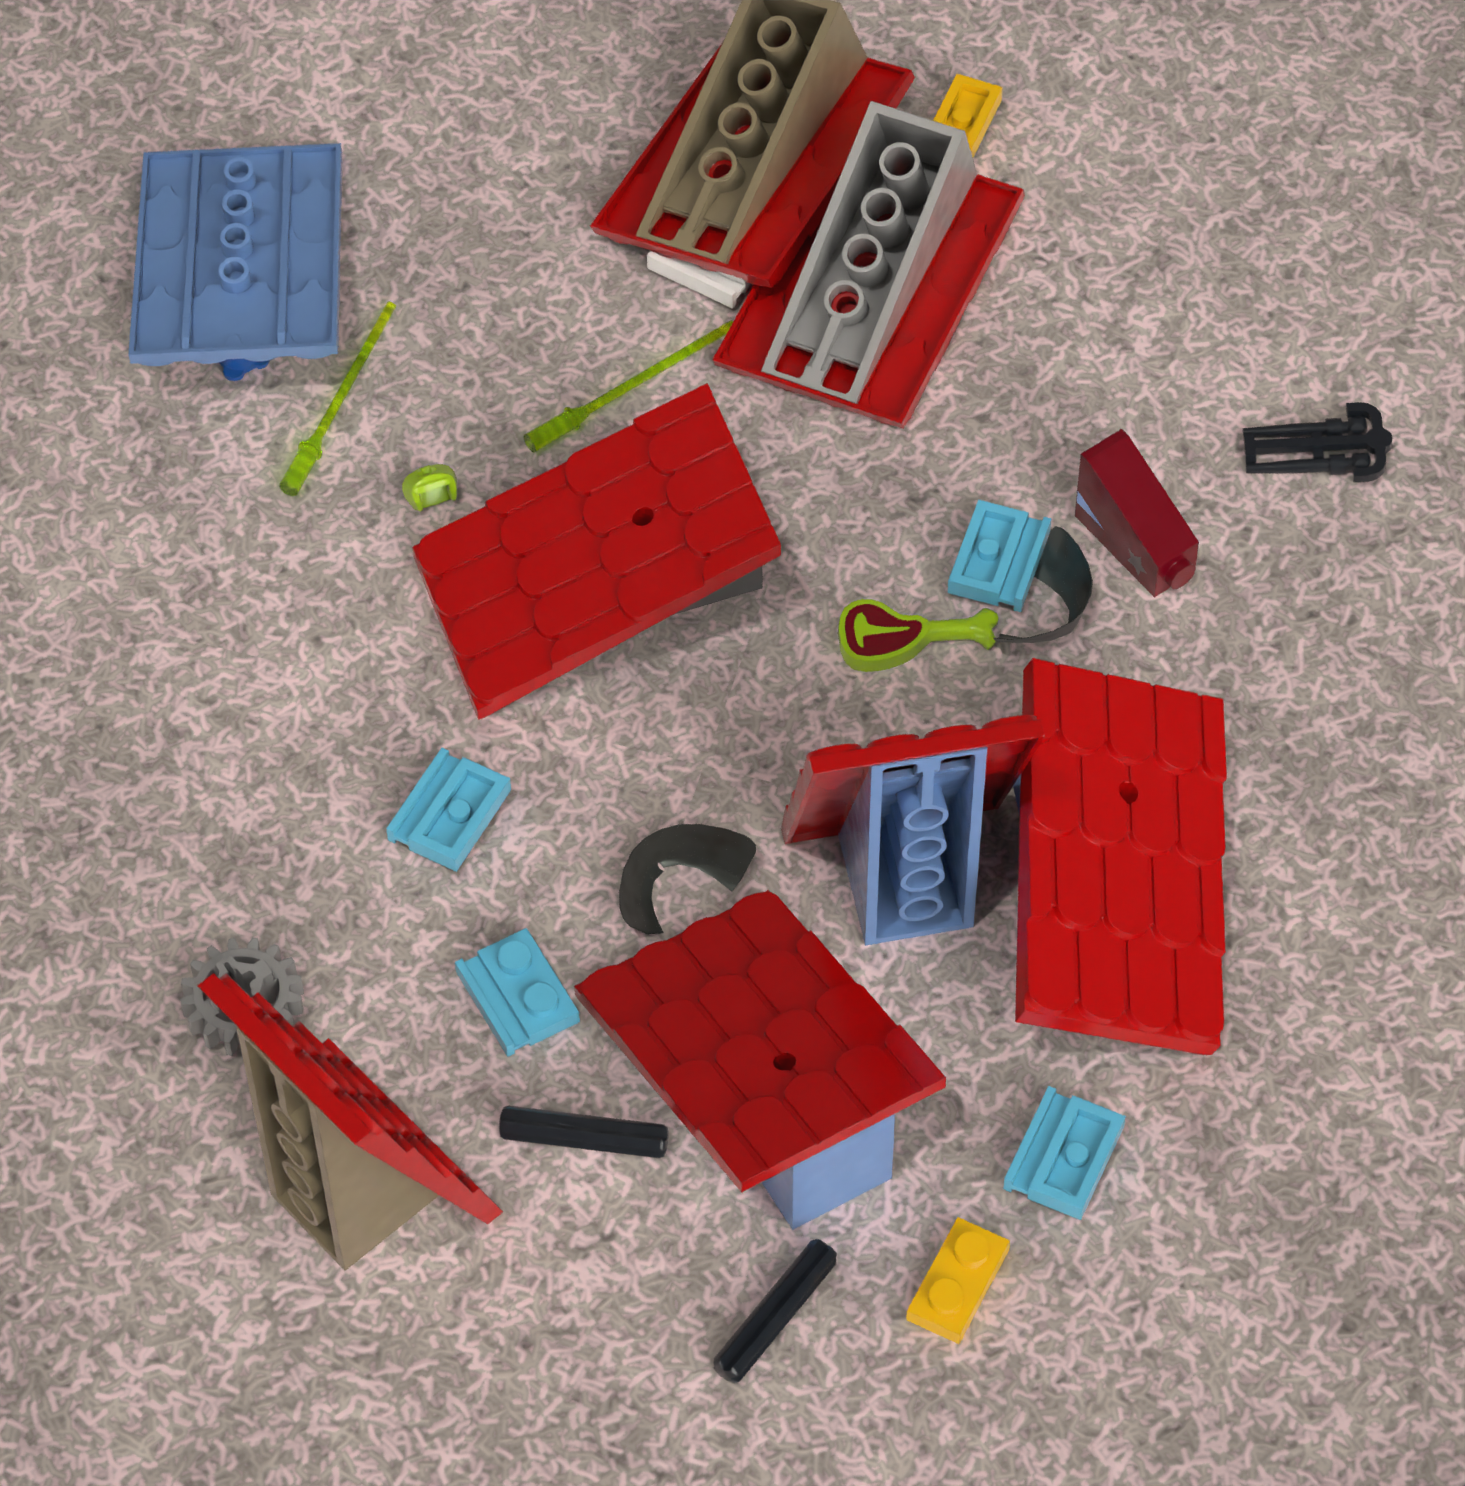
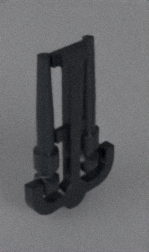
[1243,402,1392,483]

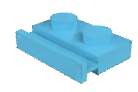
[947,499,1052,612]
[386,748,511,872]
[455,928,580,1057]
[1003,1086,1126,1220]

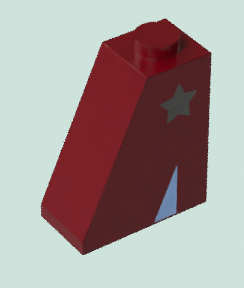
[1075,429,1199,598]

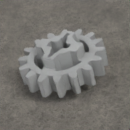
[180,937,304,1056]

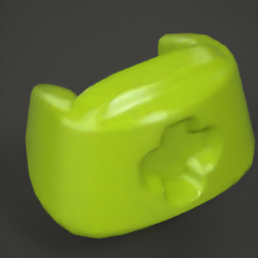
[402,464,457,511]

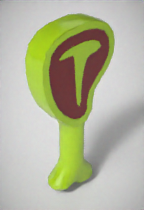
[838,599,999,672]

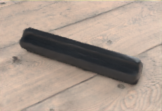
[499,1105,669,1158]
[713,1239,837,1384]

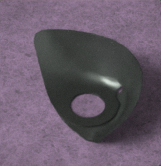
[993,526,1093,643]
[619,824,756,934]

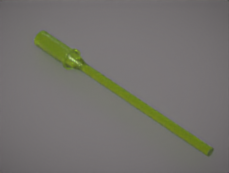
[279,301,396,496]
[523,320,733,452]

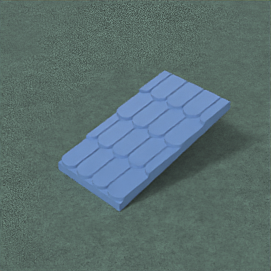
[128,143,342,366]

